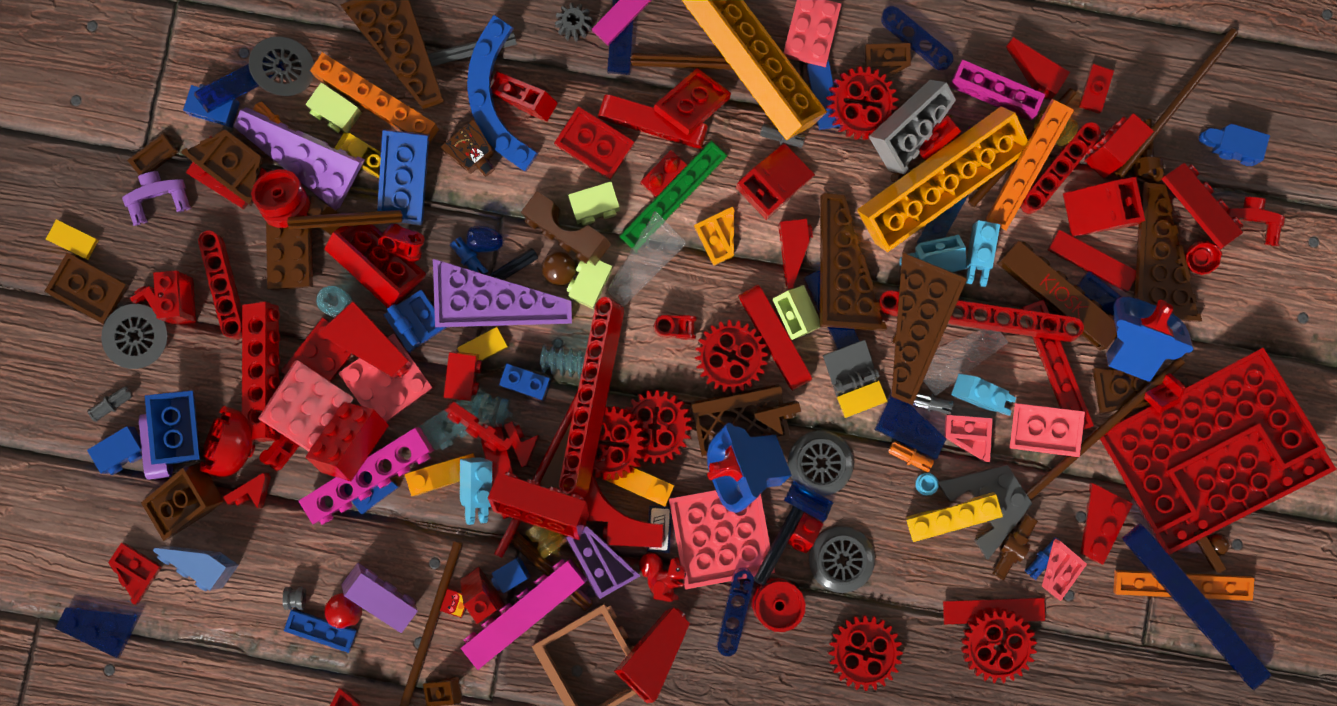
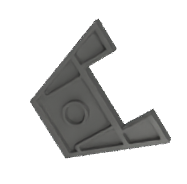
[938,465,1032,560]

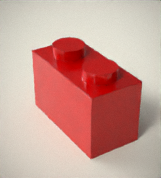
[444,351,482,401]

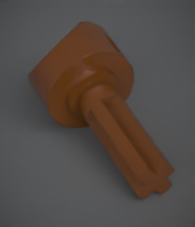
[1132,119,1164,183]

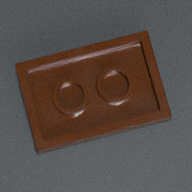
[266,222,313,290]
[44,252,129,324]

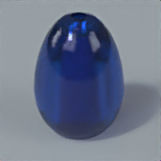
[466,226,504,253]

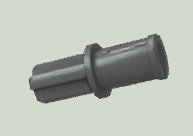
[760,124,805,148]
[87,386,133,422]
[913,393,954,415]

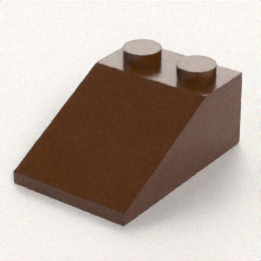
[141,463,224,541]

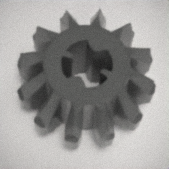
[555,3,593,42]

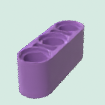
[139,414,173,480]

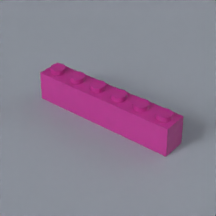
[460,558,588,670]

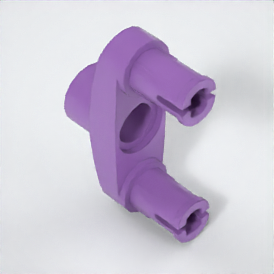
[122,171,191,226]

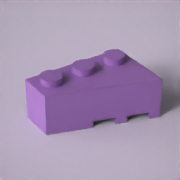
[566,526,640,599]
[341,563,418,633]

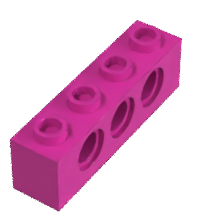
[949,59,1045,121]

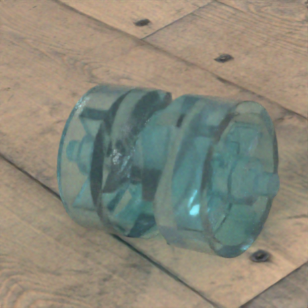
[468,391,513,428]

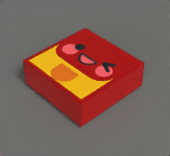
[440,588,466,618]

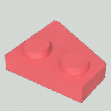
[1042,539,1087,601]

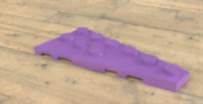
[233,107,365,210]
[433,259,572,327]

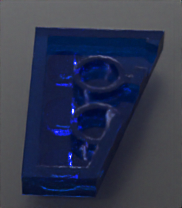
[874,395,946,459]
[55,607,141,658]

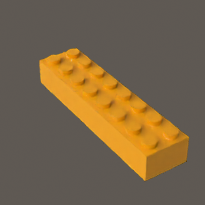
[682,0,827,140]
[857,107,1028,252]

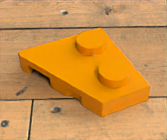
[694,206,734,266]

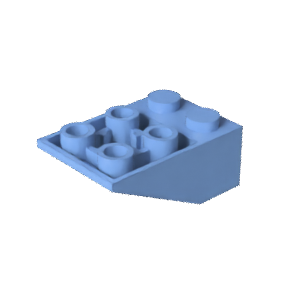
[153,546,239,591]

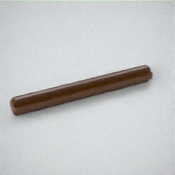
[631,53,733,70]
[287,210,403,229]
[504,531,593,611]

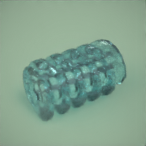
[316,286,353,318]
[540,344,585,379]

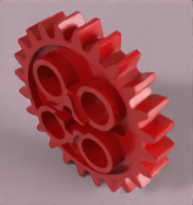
[826,66,898,140]
[695,320,768,393]
[621,390,694,464]
[592,406,648,480]
[961,608,1037,683]
[827,615,903,691]

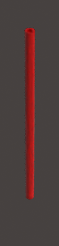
[494,391,578,558]

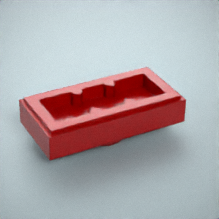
[1079,64,1114,114]

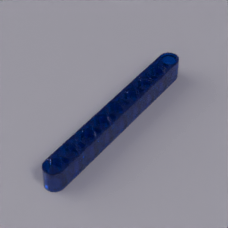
[1122,523,1272,690]

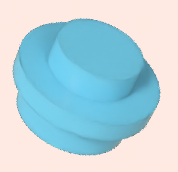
[915,473,939,496]

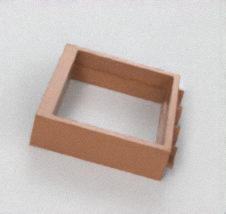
[531,603,637,706]

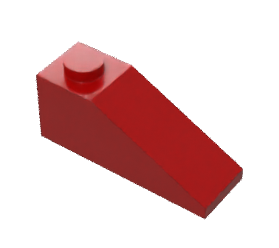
[1006,37,1070,100]
[490,71,558,122]
[778,219,813,291]

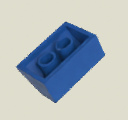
[145,391,201,465]

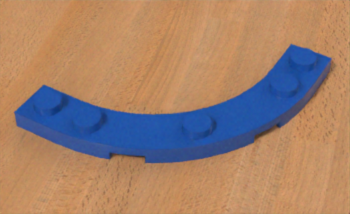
[467,15,538,172]

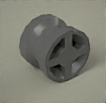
[283,587,306,610]

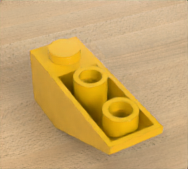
[334,133,381,178]

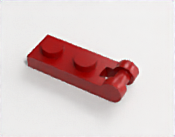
[259,433,300,471]

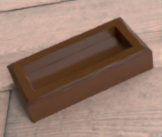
[127,133,179,175]

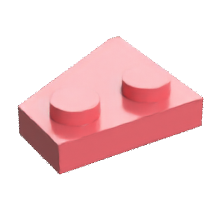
[944,415,992,462]

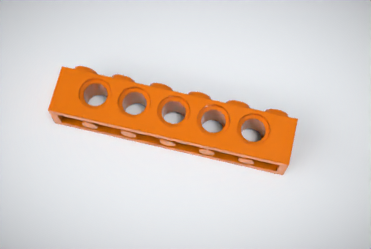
[310,52,439,144]

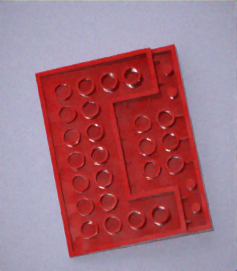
[1100,348,1337,556]

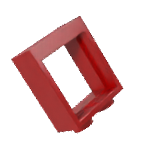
[153,270,196,324]

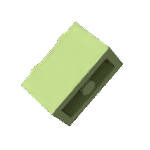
[306,83,362,133]
[568,182,620,225]
[567,260,613,309]
[773,285,820,340]

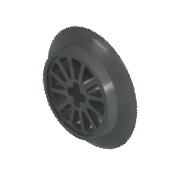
[249,37,314,96]
[101,304,167,369]
[788,430,854,496]
[809,526,875,593]

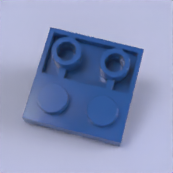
[384,290,447,353]

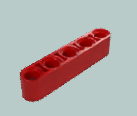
[598,95,708,149]
[1020,122,1101,214]
[198,230,242,340]
[738,284,812,391]

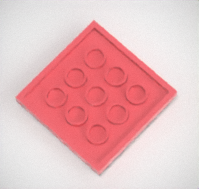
[669,490,775,589]

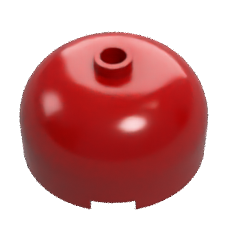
[200,406,255,477]

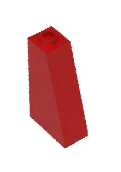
[319,301,412,379]
[460,567,505,624]
[614,607,690,703]

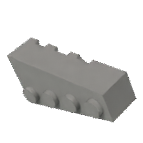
[868,80,956,174]

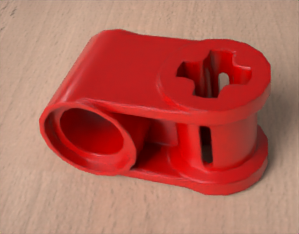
[378,224,425,262]
[653,315,697,340]

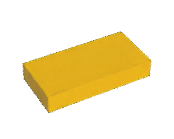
[46,219,99,260]
[457,327,508,361]
[836,381,888,418]

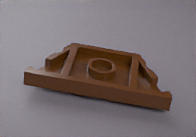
[181,130,263,206]

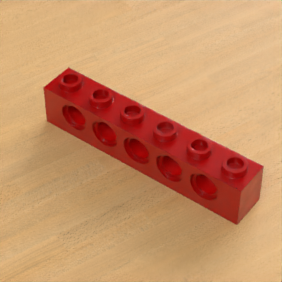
[242,302,280,443]

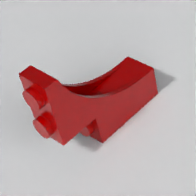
[584,475,664,548]

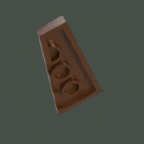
[1092,368,1189,413]

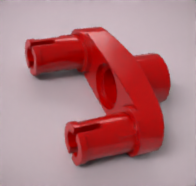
[1226,197,1285,246]

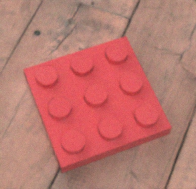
[338,333,434,423]
[258,360,354,451]

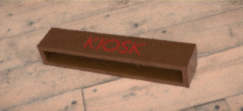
[997,241,1117,351]

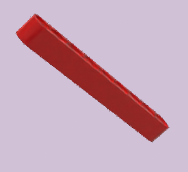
[879,291,1084,342]
[559,297,624,498]

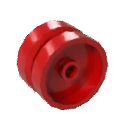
[251,169,310,228]
[751,577,806,632]

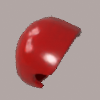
[1186,240,1222,275]
[325,593,362,629]

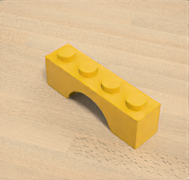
[906,492,1003,542]

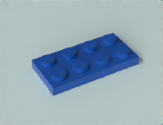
[377,129,429,225]

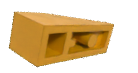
[405,453,475,496]
[606,468,674,506]

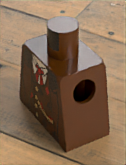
[441,119,495,177]

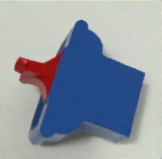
[1106,297,1193,382]
[707,423,792,513]

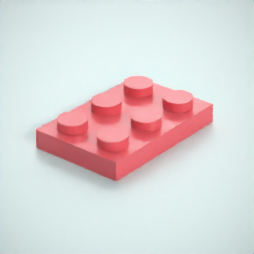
[783,0,842,67]
[1010,403,1085,457]

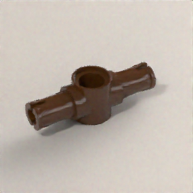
[992,515,1038,580]

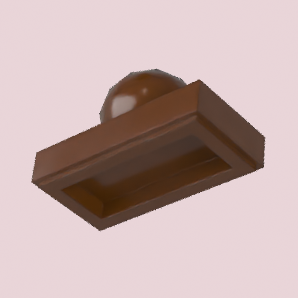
[1194,529,1230,573]

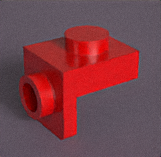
[130,286,163,314]
[1144,373,1185,413]
[788,512,824,553]

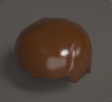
[542,251,577,286]

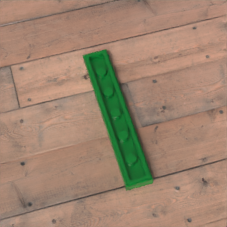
[619,140,728,252]

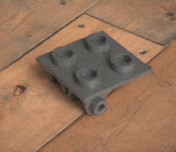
[823,339,879,397]

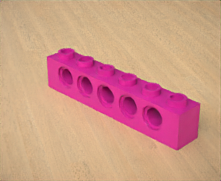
[299,427,434,525]

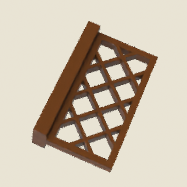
[690,384,790,457]

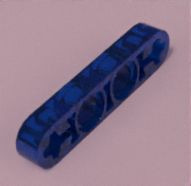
[881,6,953,71]
[717,568,754,656]

